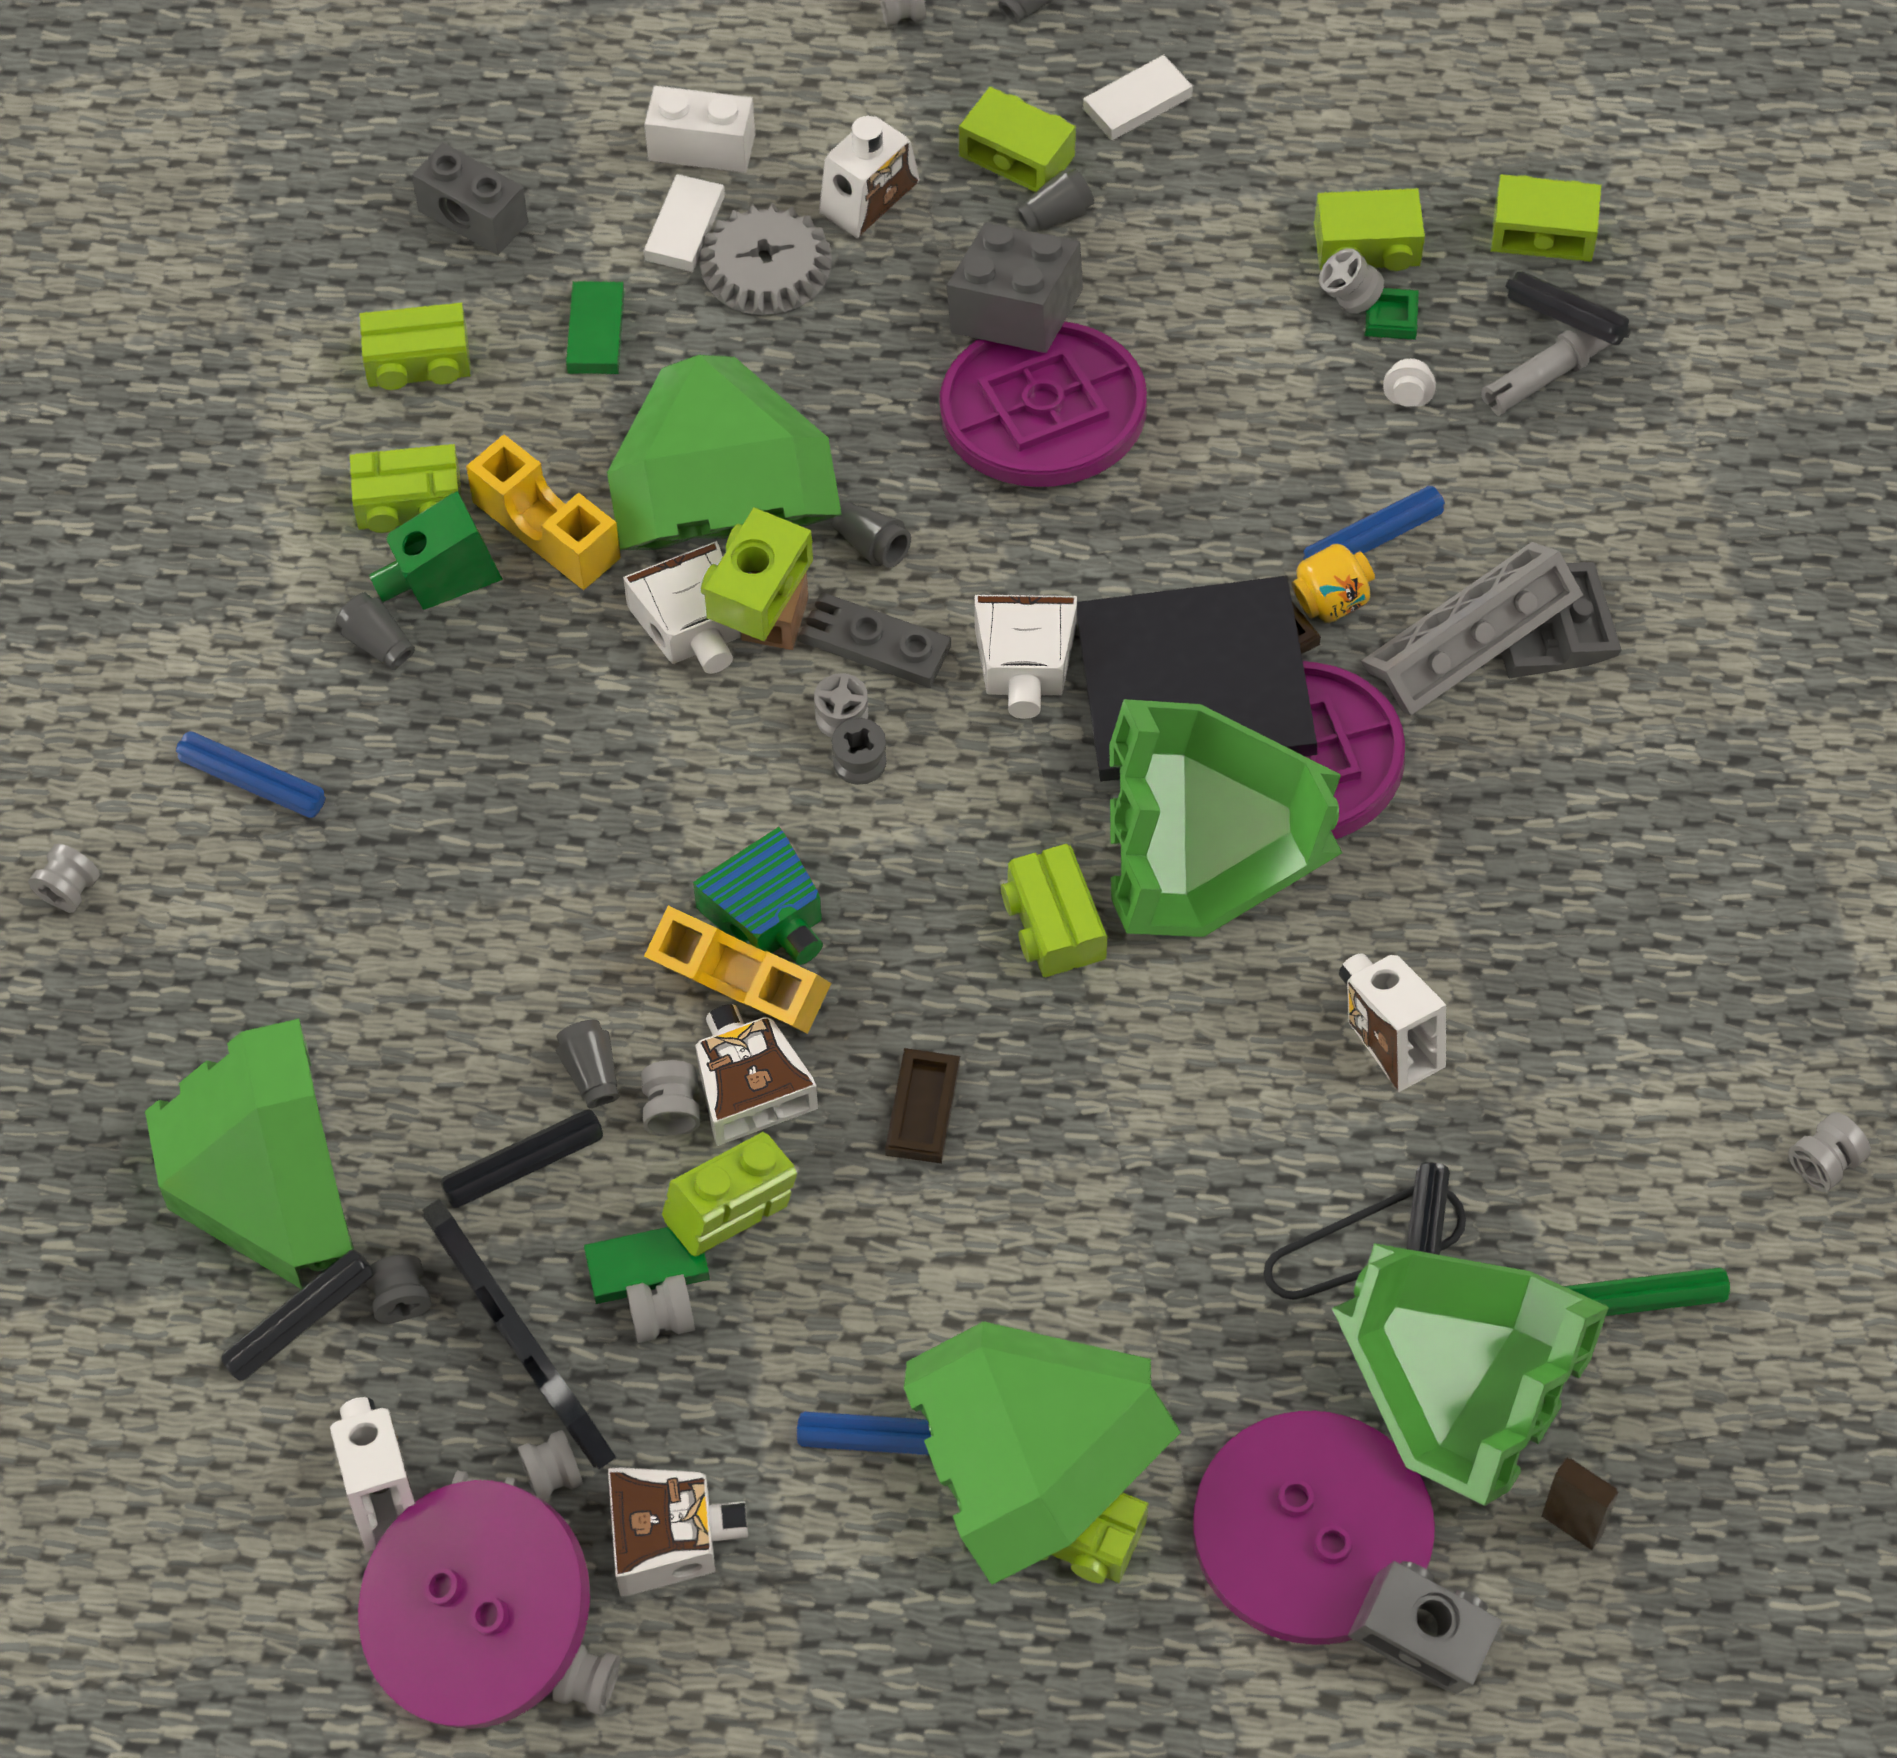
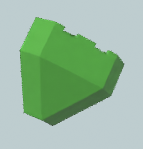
[607,355,842,550]
[1109,699,1342,937]
[145,1019,354,1289]
[1332,1243,1609,1505]
[904,1321,1181,1585]

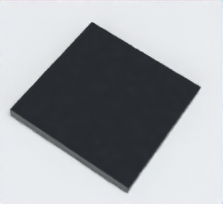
[1077,576,1318,782]

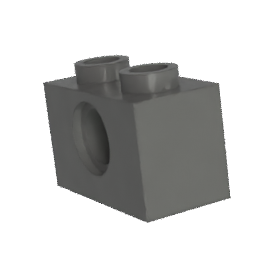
[412,142,529,255]
[1348,1561,1502,1694]

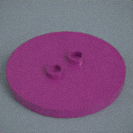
[940,321,1147,487]
[1303,661,1405,839]
[1193,1411,1435,1645]
[358,1480,590,1729]

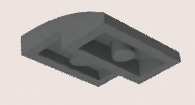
[1501,562,1622,678]

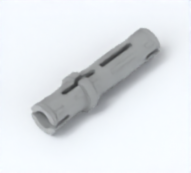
[1481,330,1611,416]

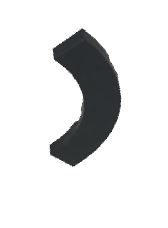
[422,1199,616,1470]

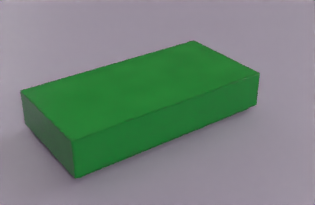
[566,281,625,374]
[584,1227,710,1304]

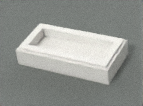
[1083,55,1193,140]
[644,174,725,272]

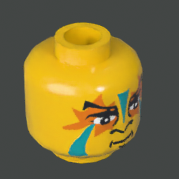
[1291,544,1375,623]

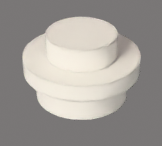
[1383,359,1436,407]

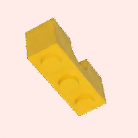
[466,434,621,590]
[644,906,832,1034]

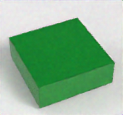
[1365,288,1419,340]

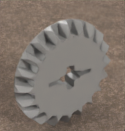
[700,203,832,315]

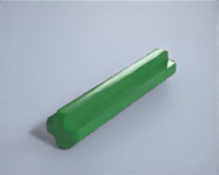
[1564,1267,1730,1316]

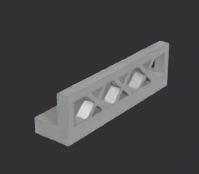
[1361,542,1583,715]

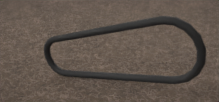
[1263,1186,1466,1300]

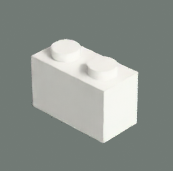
[645,86,755,173]

